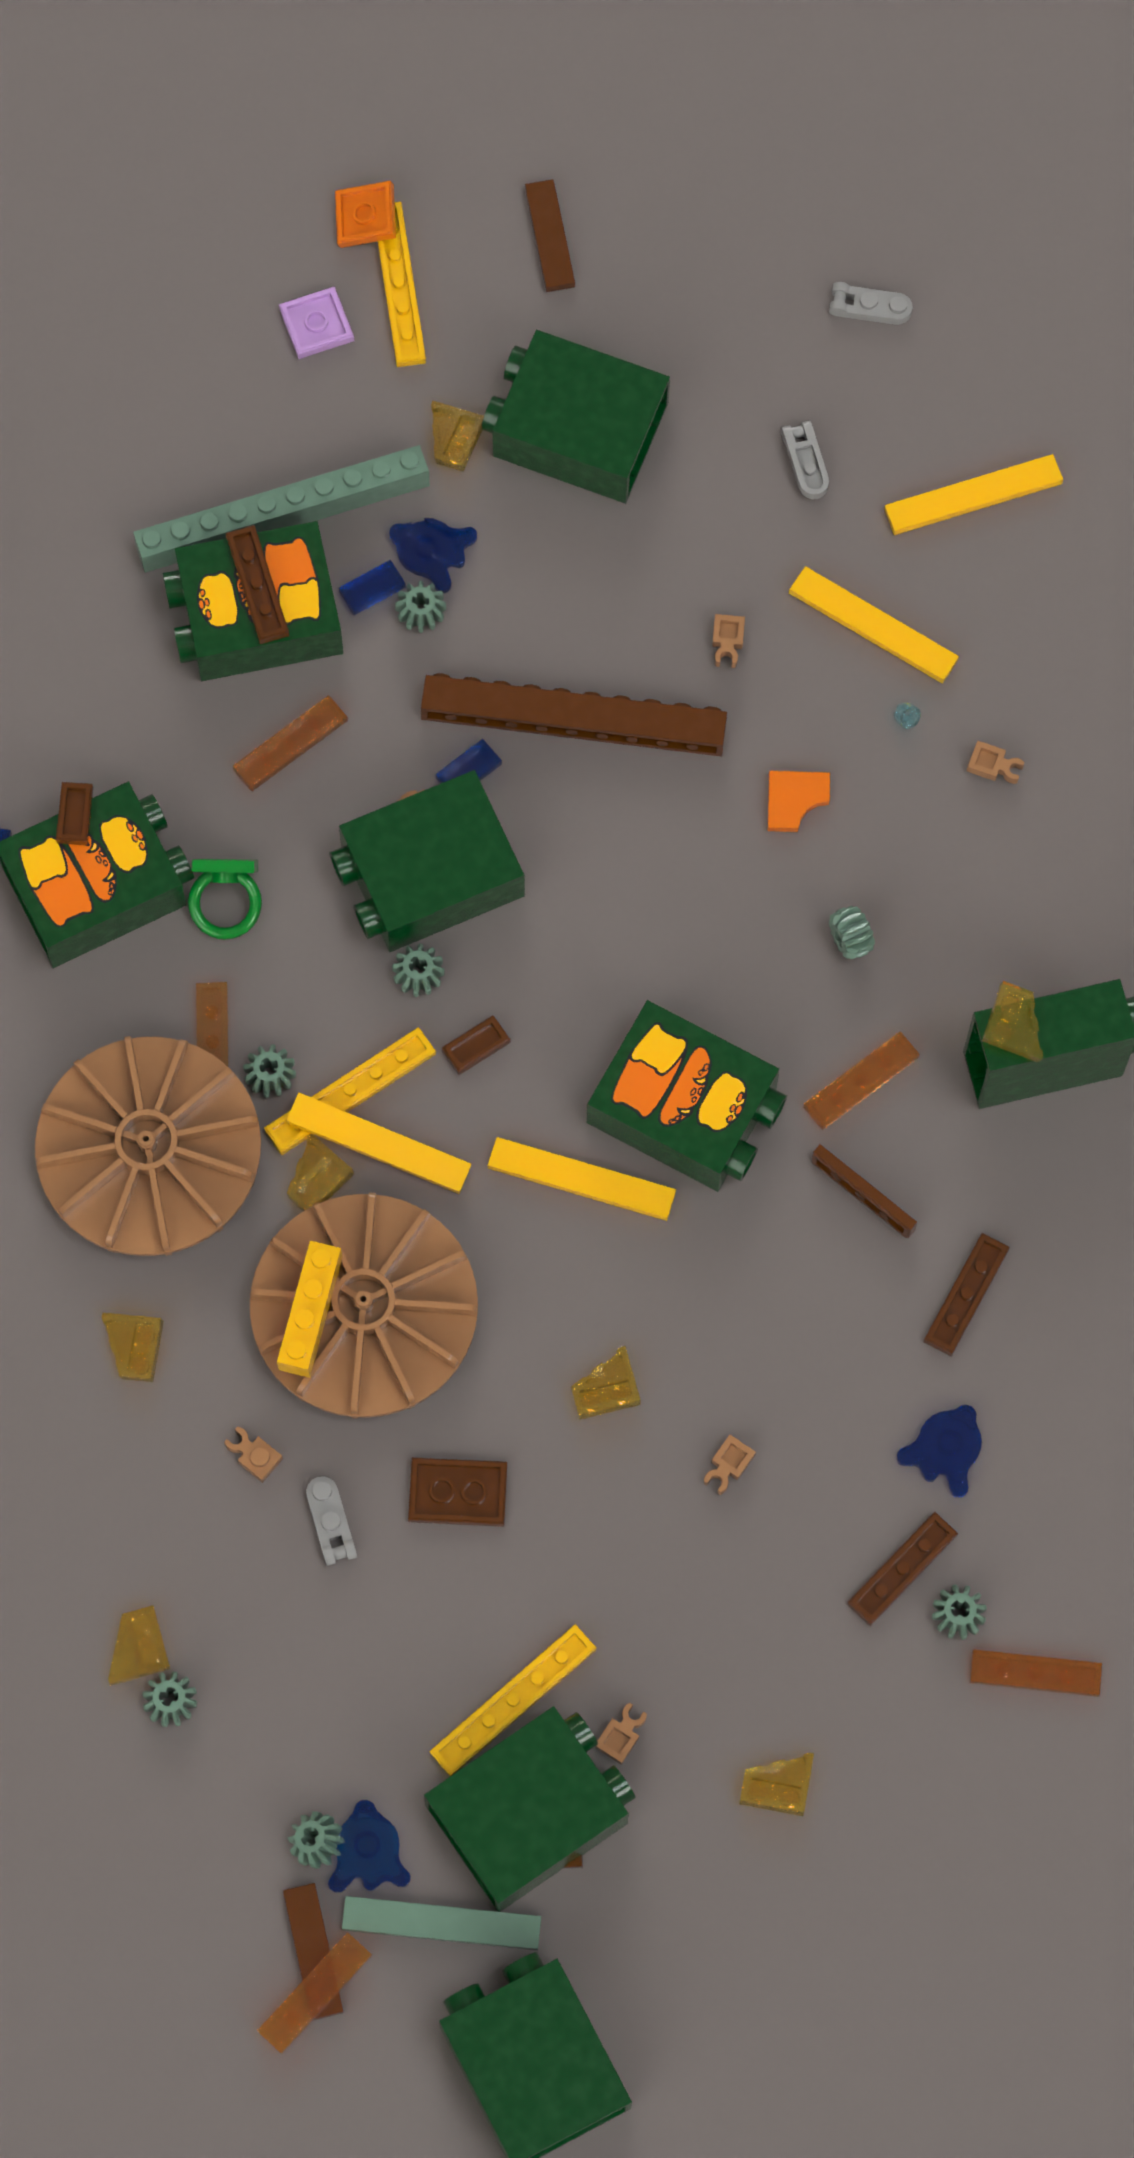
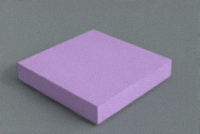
[279,287,354,359]

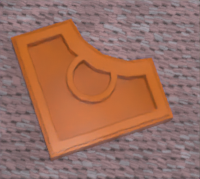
[768,770,830,832]

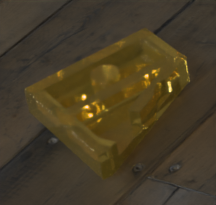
[431,401,484,472]
[982,981,1043,1063]
[287,1133,354,1211]
[102,1312,164,1382]
[571,1346,641,1420]
[108,1605,171,1686]
[739,1753,814,1816]

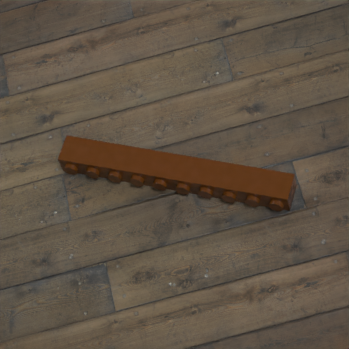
[421,673,727,757]

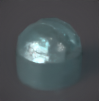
[894,702,921,729]

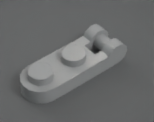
[829,282,913,325]
[781,420,829,499]
[306,1476,357,1566]

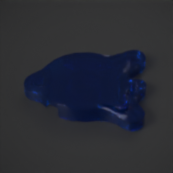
[389,518,477,594]
[896,1405,982,1498]
[328,1800,411,1893]

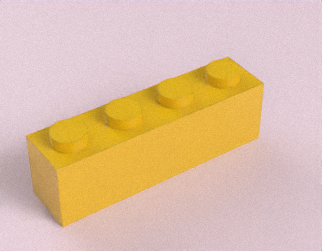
[277,1241,343,1378]

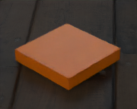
[335,180,396,248]

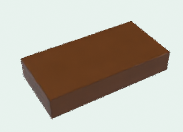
[56,782,94,845]
[442,1015,511,1075]

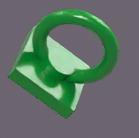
[188,859,262,940]

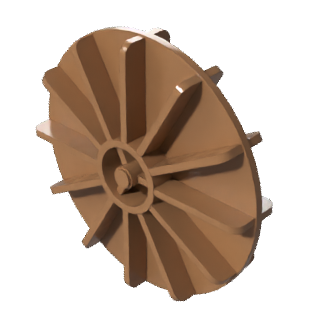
[35,1036,261,1256]
[250,1192,478,1419]

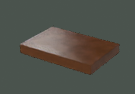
[408,1457,507,1527]

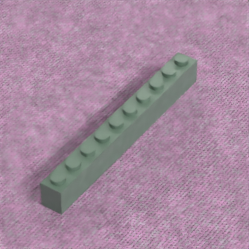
[133,445,430,573]

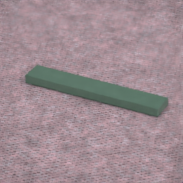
[342,1896,541,1951]

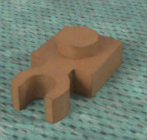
[712,614,745,668]
[967,741,1025,784]
[224,1427,283,1483]
[704,1435,756,1495]
[595,1703,647,1765]

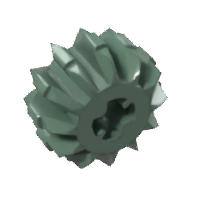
[395,579,447,633]
[829,906,875,960]
[392,943,445,997]
[243,1044,296,1098]
[932,1584,987,1640]
[142,1671,197,1727]
[287,1811,345,1869]

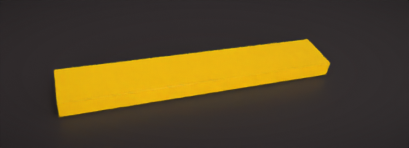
[377,202,426,367]
[884,454,1063,535]
[789,566,959,684]
[264,1027,436,1155]
[286,1092,472,1194]
[487,1137,676,1221]
[429,1624,597,1776]

